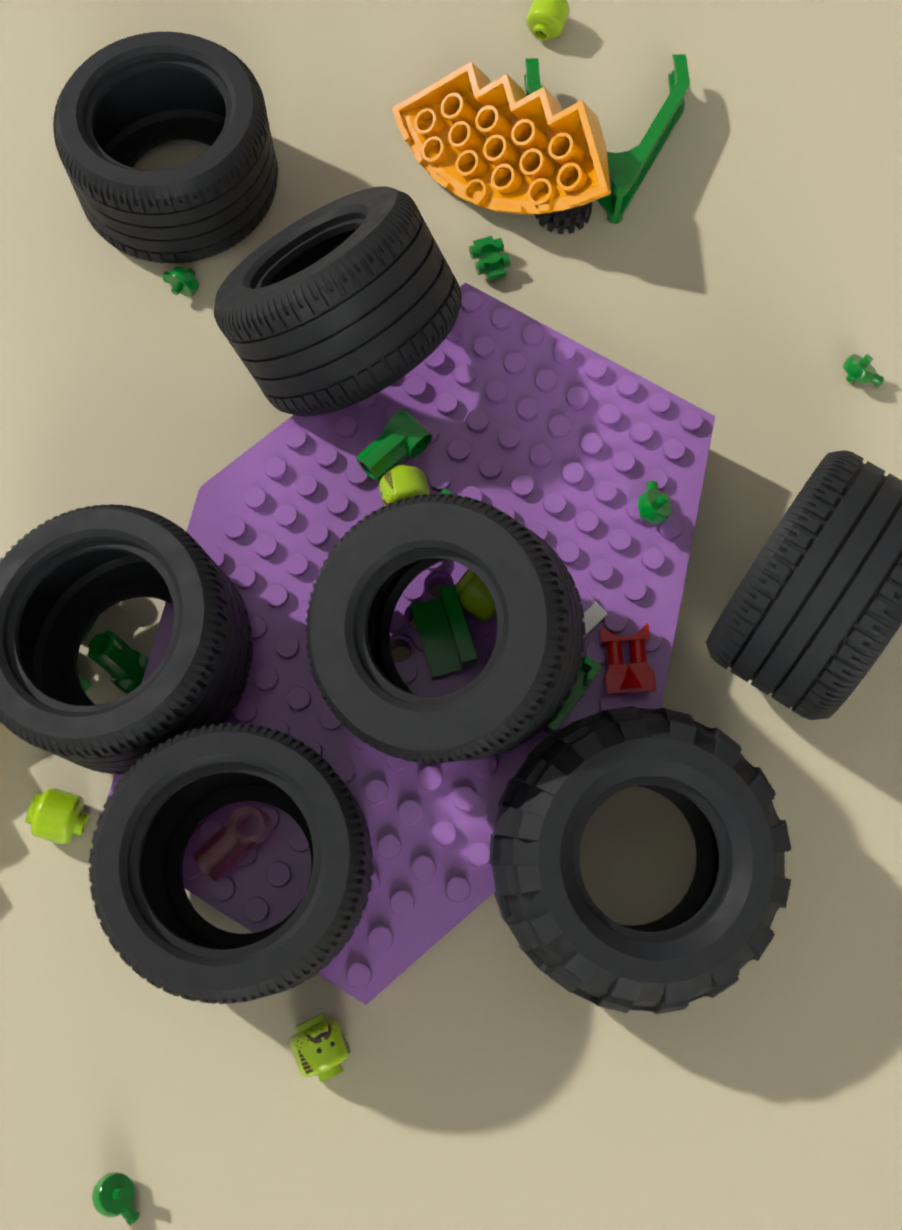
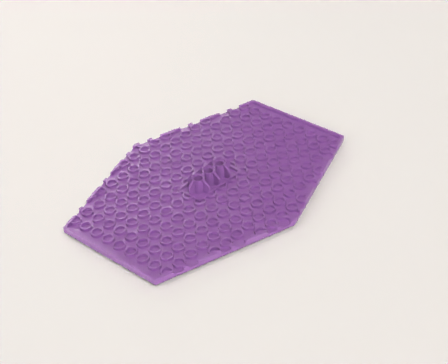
[108,282,715,1005]

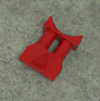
[598,624,656,695]

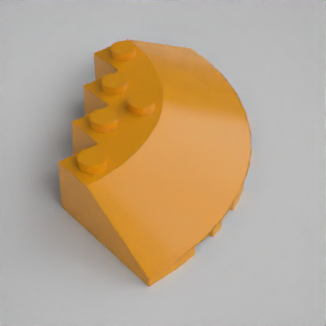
[392,62,611,214]

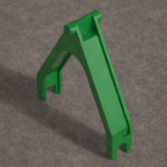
[524,54,690,224]

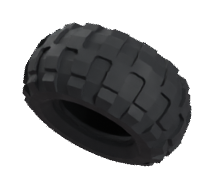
[489,706,791,1014]

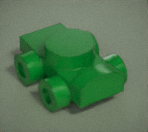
[469,236,511,281]

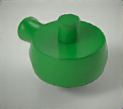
[163,266,199,297]
[843,354,884,387]
[637,481,672,524]
[92,1172,140,1225]

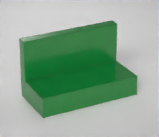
[411,584,477,679]

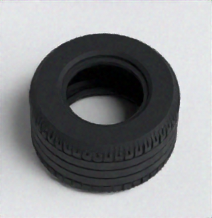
[53,31,278,263]
[214,186,462,417]
[706,450,902,720]
[305,494,586,763]
[0,504,253,775]
[89,723,373,1004]

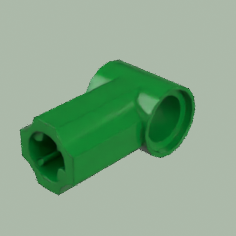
[356,409,433,483]
[87,630,149,694]

